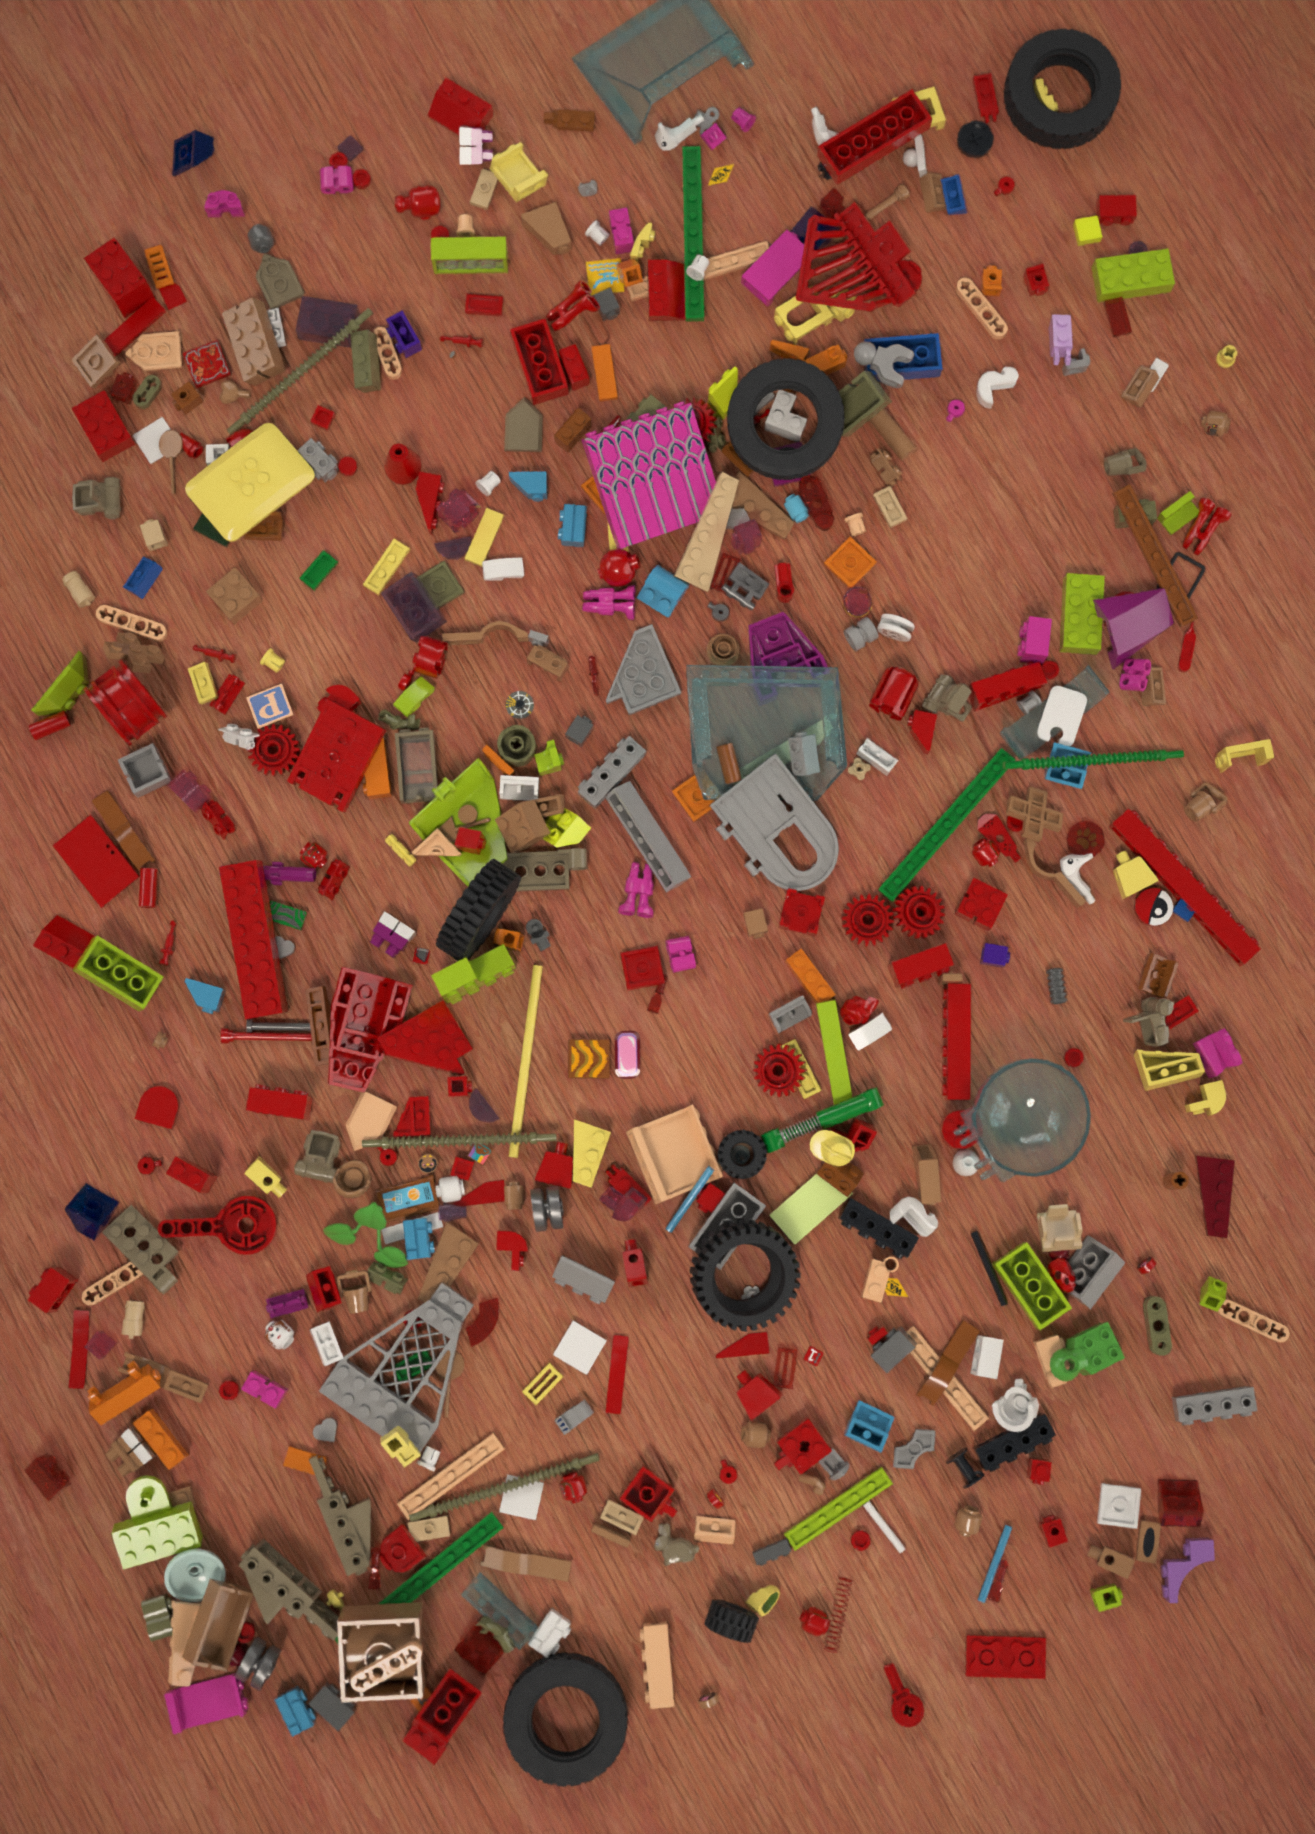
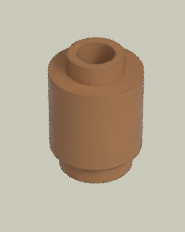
[504,1182,524,1210]

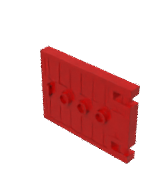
[287,699,386,812]

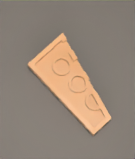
[168,1601,201,1687]

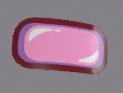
[615,1030,640,1079]

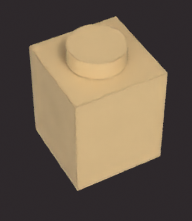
[140,519,168,551]

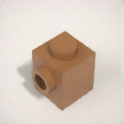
[743,908,768,939]

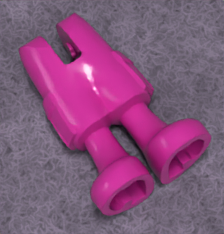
[582,585,636,620]
[618,862,654,918]

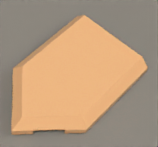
[125,331,183,371]
[346,1091,397,1151]

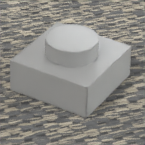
[528,630,549,647]

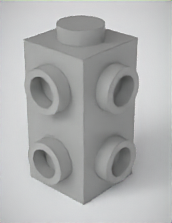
[297,439,339,482]
[788,731,820,776]

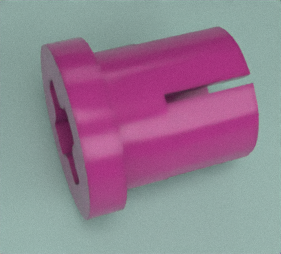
[731,107,756,132]

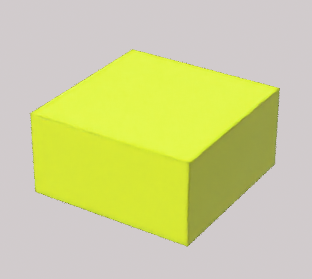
[1073,215,1102,246]

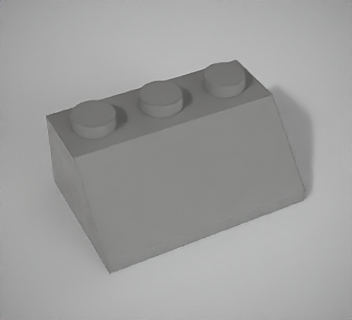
[1058,1235,1125,1309]
[552,1255,615,1305]

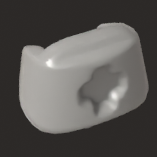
[578,180,597,197]

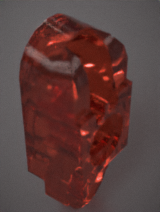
[798,475,834,531]

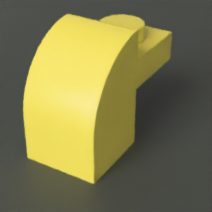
[1185,1080,1226,1116]
[380,1426,421,1467]

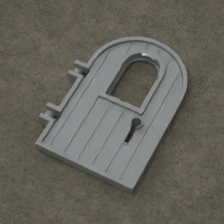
[709,753,839,891]

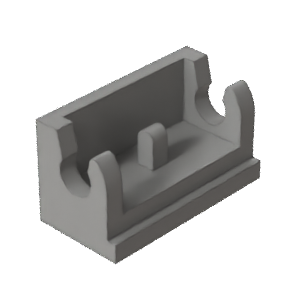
[768,995,812,1034]

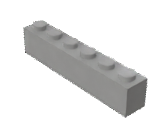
[605,781,692,893]

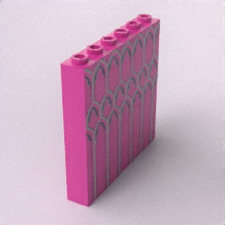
[581,401,716,549]

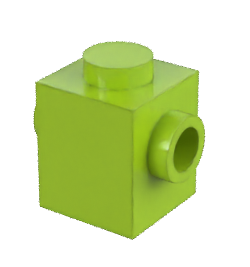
[1199,1276,1227,1312]

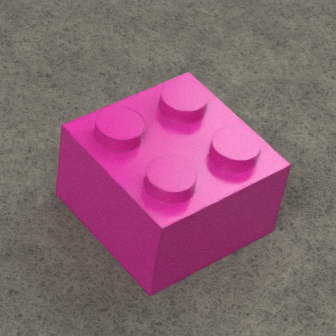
[1017,616,1052,665]

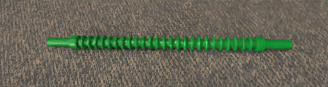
[1003,749,1184,770]

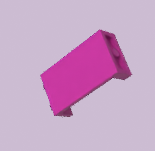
[741,230,813,307]
[164,1673,249,1735]

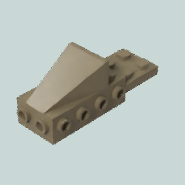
[309,1455,371,1576]
[238,1539,339,1640]

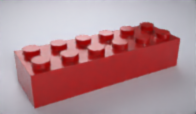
[817,89,932,185]

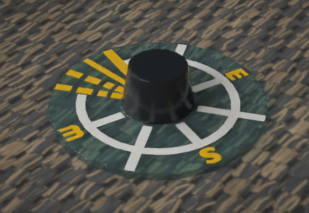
[506,691,534,719]

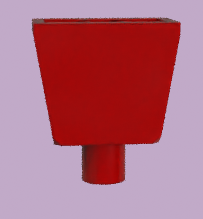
[535,1142,573,1189]
[622,1239,648,1287]
[736,1370,783,1421]

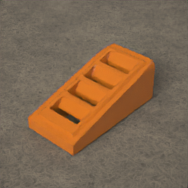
[144,245,174,289]
[769,340,810,361]

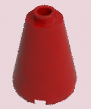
[384,443,422,485]

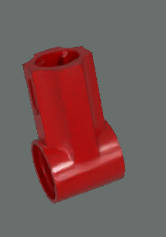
[774,563,794,603]

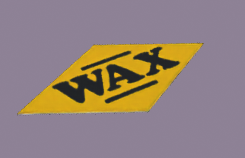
[708,164,734,186]
[885,1278,908,1297]

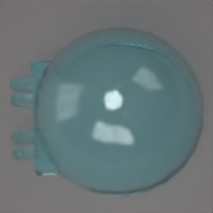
[954,1058,1091,1183]

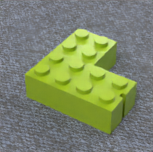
[431,944,516,1004]

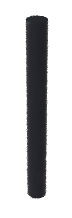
[970,1231,1008,1306]

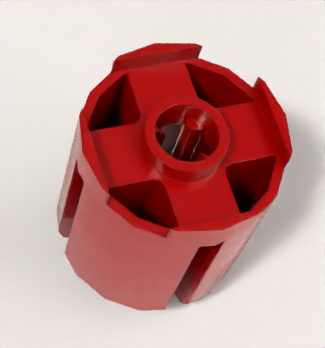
[869,667,919,721]

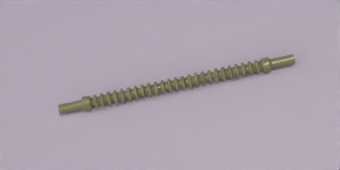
[227,308,373,435]
[362,1132,557,1149]
[409,1453,600,1522]

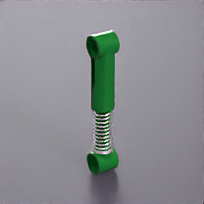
[760,1087,884,1153]

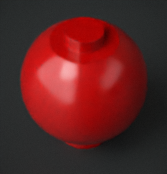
[597,549,641,587]

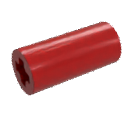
[28,710,71,741]
[138,868,158,908]

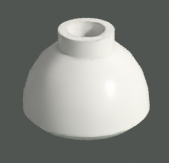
[952,1149,980,1176]

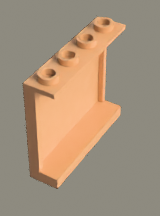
[626,1105,723,1204]

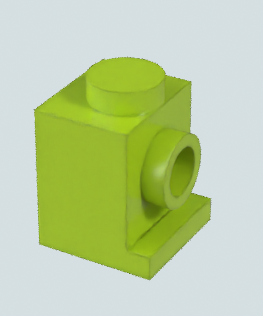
[1090,1583,1123,1612]

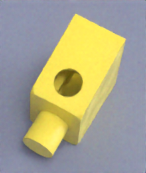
[1113,850,1158,899]
[244,1156,287,1198]

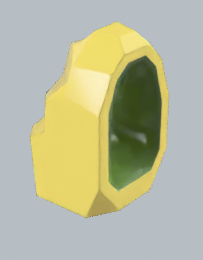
[745,1585,780,1617]

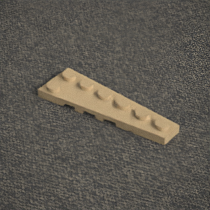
[674,472,739,592]

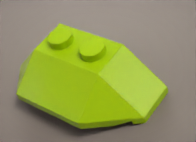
[31,651,89,716]

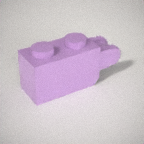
[1049,315,1073,365]

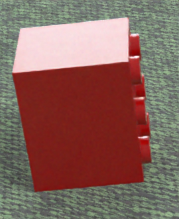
[83,237,155,319]

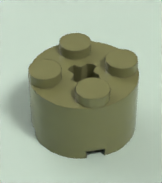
[497,725,536,767]

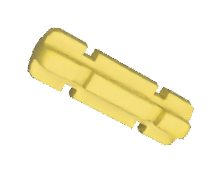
[385,834,416,866]

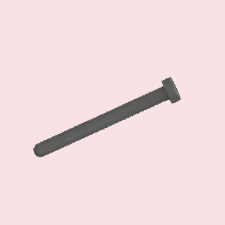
[246,1019,311,1032]

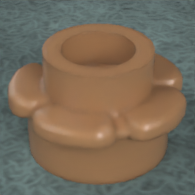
[152,1032,168,1050]

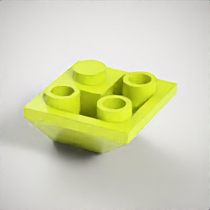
[708,367,738,420]
[543,808,591,848]

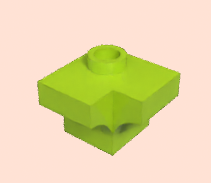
[534,740,564,776]

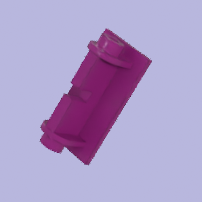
[266,1289,309,1318]

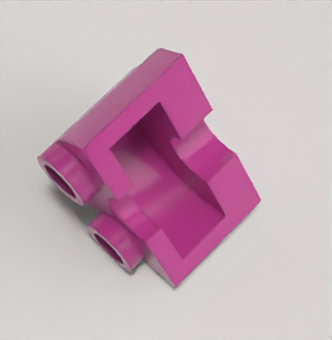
[204,190,245,217]

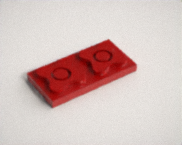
[965,1634,1046,1679]

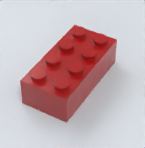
[510,318,569,405]

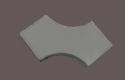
[893,1429,935,1469]

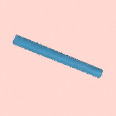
[665,1166,714,1233]
[978,1524,1013,1603]

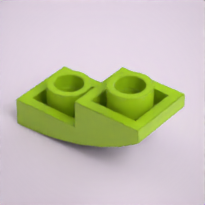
[393,676,435,717]

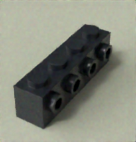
[838,1198,919,1259]
[973,1412,1056,1472]

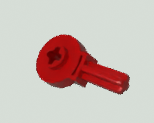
[883,1663,924,1728]

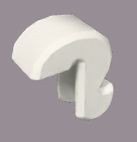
[976,367,1019,409]
[890,1196,938,1237]

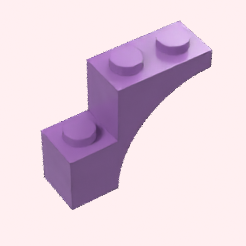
[1160,1538,1215,1603]

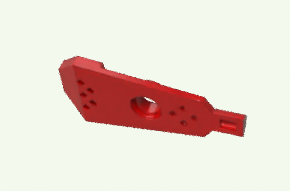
[977,814,1021,863]

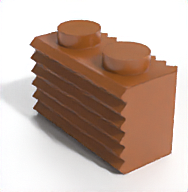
[554,408,592,453]

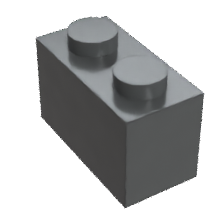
[871,1326,917,1373]
[309,1682,356,1731]

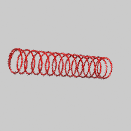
[824,1577,853,1653]

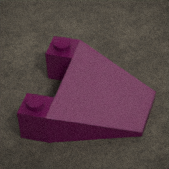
[748,611,830,706]

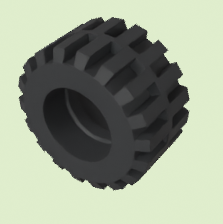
[718,1130,767,1179]
[704,1600,759,1643]

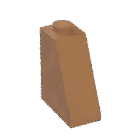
[521,202,572,255]
[912,1144,941,1205]

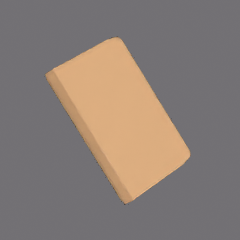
[694,1516,736,1544]

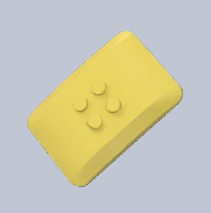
[185,423,315,542]

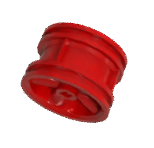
[83,659,168,746]

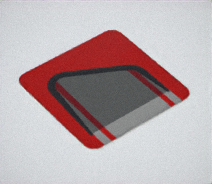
[413,947,430,965]

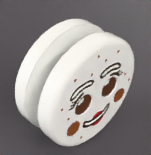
[877,614,915,642]

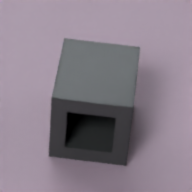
[593,288,620,321]
[565,715,594,748]

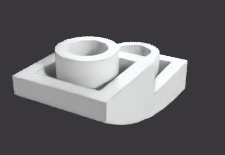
[267,308,286,347]
[482,558,524,581]
[848,1012,893,1051]

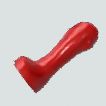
[546,280,600,332]
[1182,498,1232,556]

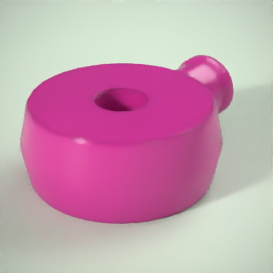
[946,400,965,422]

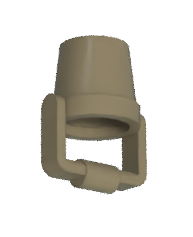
[1104,448,1147,476]

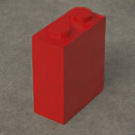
[166,1156,218,1193]

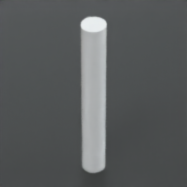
[863,1501,906,1553]

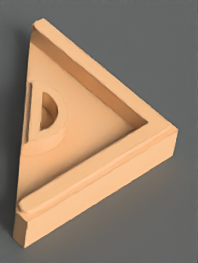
[412,828,462,857]

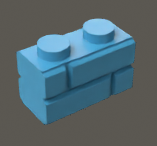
[558,504,587,547]
[403,1218,435,1260]
[275,1686,317,1737]

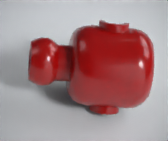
[394,185,440,220]

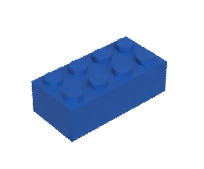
[864,333,942,382]

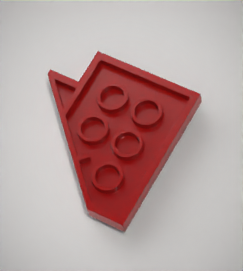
[376,1001,473,1076]

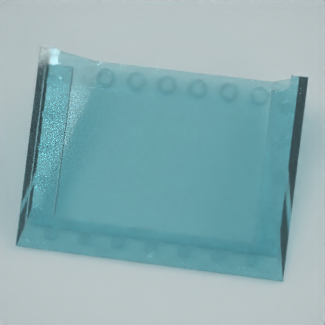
[572,0,754,145]
[686,665,847,801]

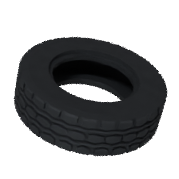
[1003,29,1121,149]
[727,358,845,480]
[503,1652,628,1787]

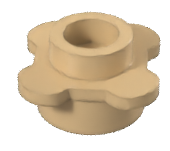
[848,758,871,780]

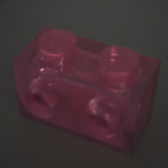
[731,519,762,555]

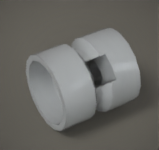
[843,617,879,651]

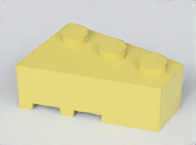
[1134,1050,1205,1091]
[573,1119,611,1188]

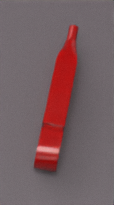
[1178,622,1196,673]

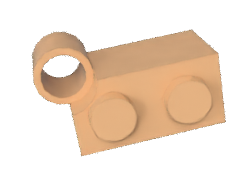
[860,1256,899,1303]
[1033,1334,1070,1388]

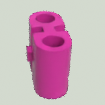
[320,166,353,194]
[1119,658,1151,691]
[665,936,696,973]

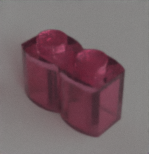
[167,769,212,813]

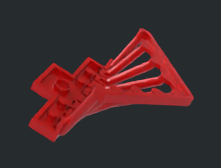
[796,202,917,312]

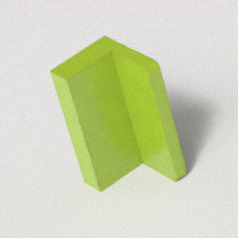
[1157,491,1199,535]

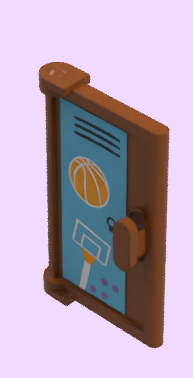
[376,1175,440,1223]

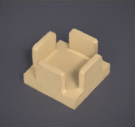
[1036,1204,1082,1252]

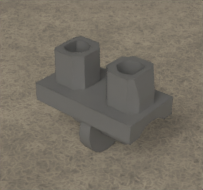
[526,919,551,951]

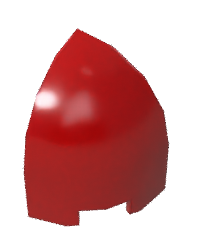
[225,429,253,447]

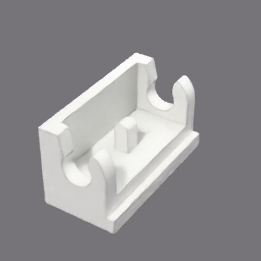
[857,738,898,776]
[499,775,539,801]
[310,1322,344,1366]
[970,1335,1003,1379]

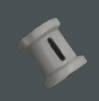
[1016,690,1042,715]

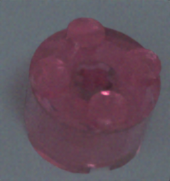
[436,488,481,533]

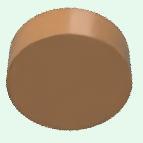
[458,805,478,825]

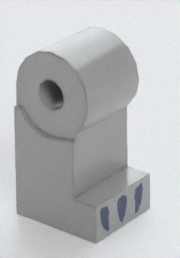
[554,1399,594,1435]

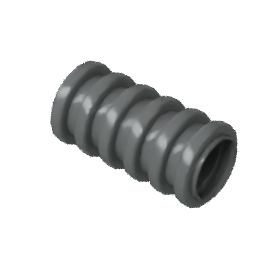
[1046,968,1068,1004]

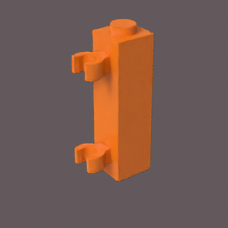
[782,344,848,393]
[87,1361,161,1426]

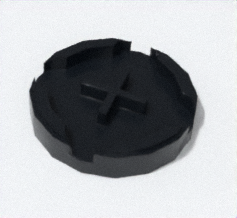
[957,121,994,158]

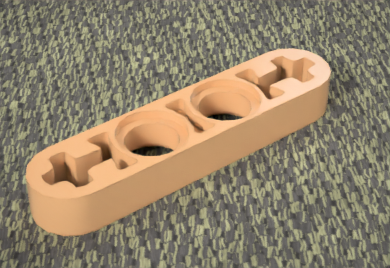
[956,278,1008,340]
[96,605,168,642]
[82,1262,143,1305]
[1217,1299,1289,1342]
[351,1641,423,1692]

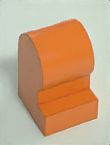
[492,928,525,952]

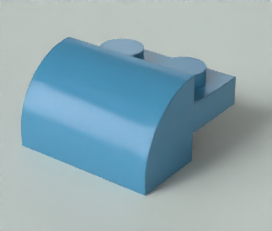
[637,565,690,618]
[1044,742,1091,789]
[844,1400,895,1453]

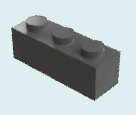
[752,1538,791,1566]

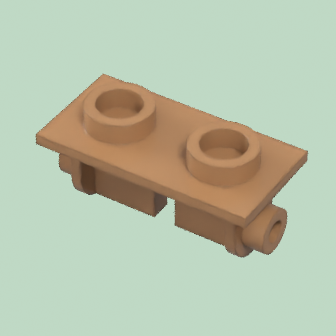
[870,448,903,487]

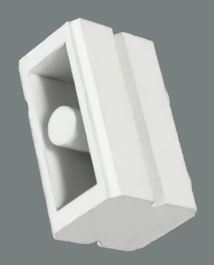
[528,1608,572,1658]

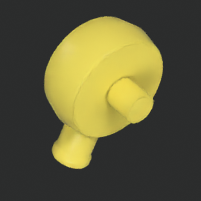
[326,1589,344,1611]

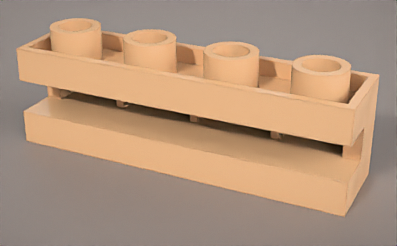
[640,1621,674,1709]

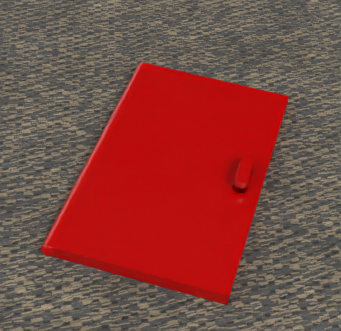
[52,815,140,908]

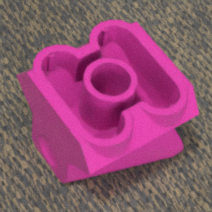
[1193,1028,1243,1079]

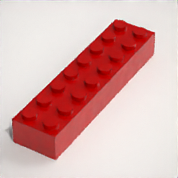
[219,860,288,1019]

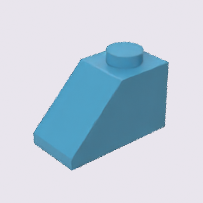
[509,471,547,502]
[185,978,226,1014]

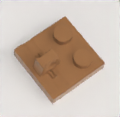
[72,334,120,389]

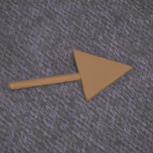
[439,817,491,843]

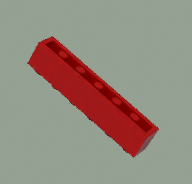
[941,983,971,1101]

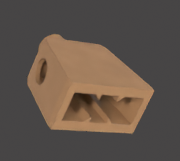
[1087,1545,1135,1579]

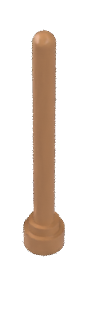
[833,184,910,242]

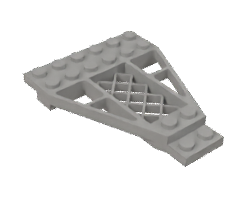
[319,1282,474,1452]

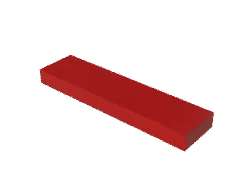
[104,297,166,357]

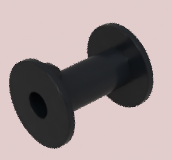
[946,1447,985,1489]

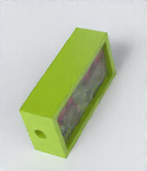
[431,237,508,274]

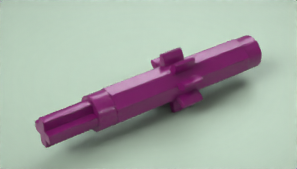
[263,862,316,885]

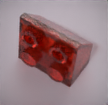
[24,1453,71,1502]
[1158,1479,1204,1527]
[454,1615,504,1675]

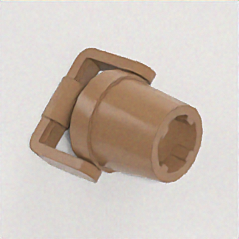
[1184,783,1227,822]
[337,1269,371,1314]

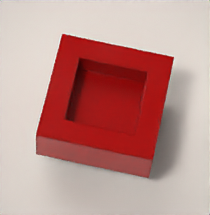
[310,405,336,431]
[450,1157,475,1181]
[866,1326,888,1345]

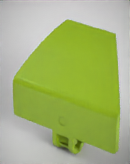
[409,758,508,887]

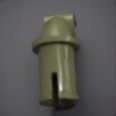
[378,709,420,730]
[476,1616,515,1653]

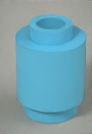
[784,494,809,523]

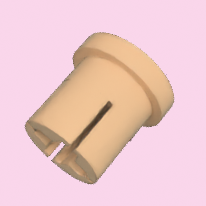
[456,214,475,237]
[844,513,866,537]

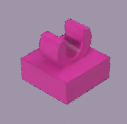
[700,123,726,151]

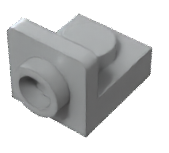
[1062,348,1090,376]

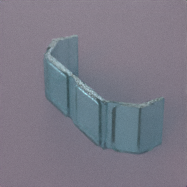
[999,665,1110,760]

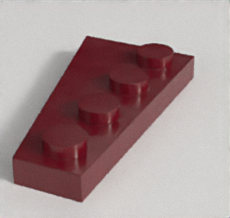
[1195,1156,1235,1238]

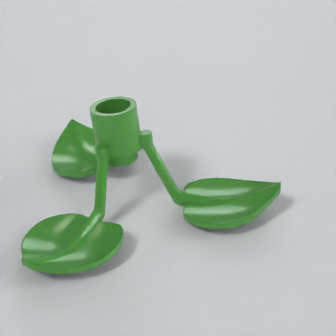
[323,1202,409,1268]

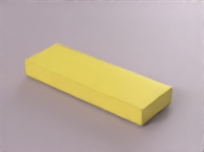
[465,508,504,567]
[363,539,410,596]
[782,1039,821,1099]

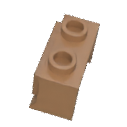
[527,645,569,682]

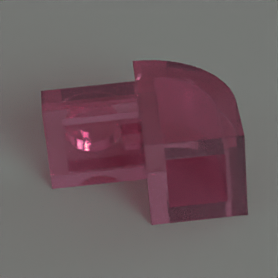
[599,1186,648,1221]

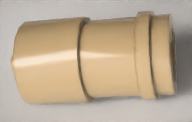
[62,571,95,608]
[121,1300,145,1339]

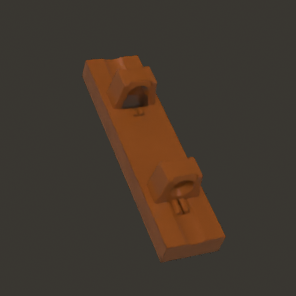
[305,986,330,1066]

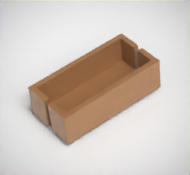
[222,297,286,386]
[182,1579,254,1672]

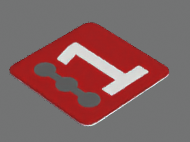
[804,1346,824,1366]

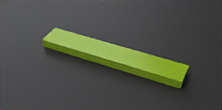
[816,999,852,1105]
[784,1467,893,1551]

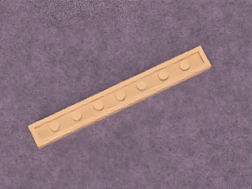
[627,241,769,302]

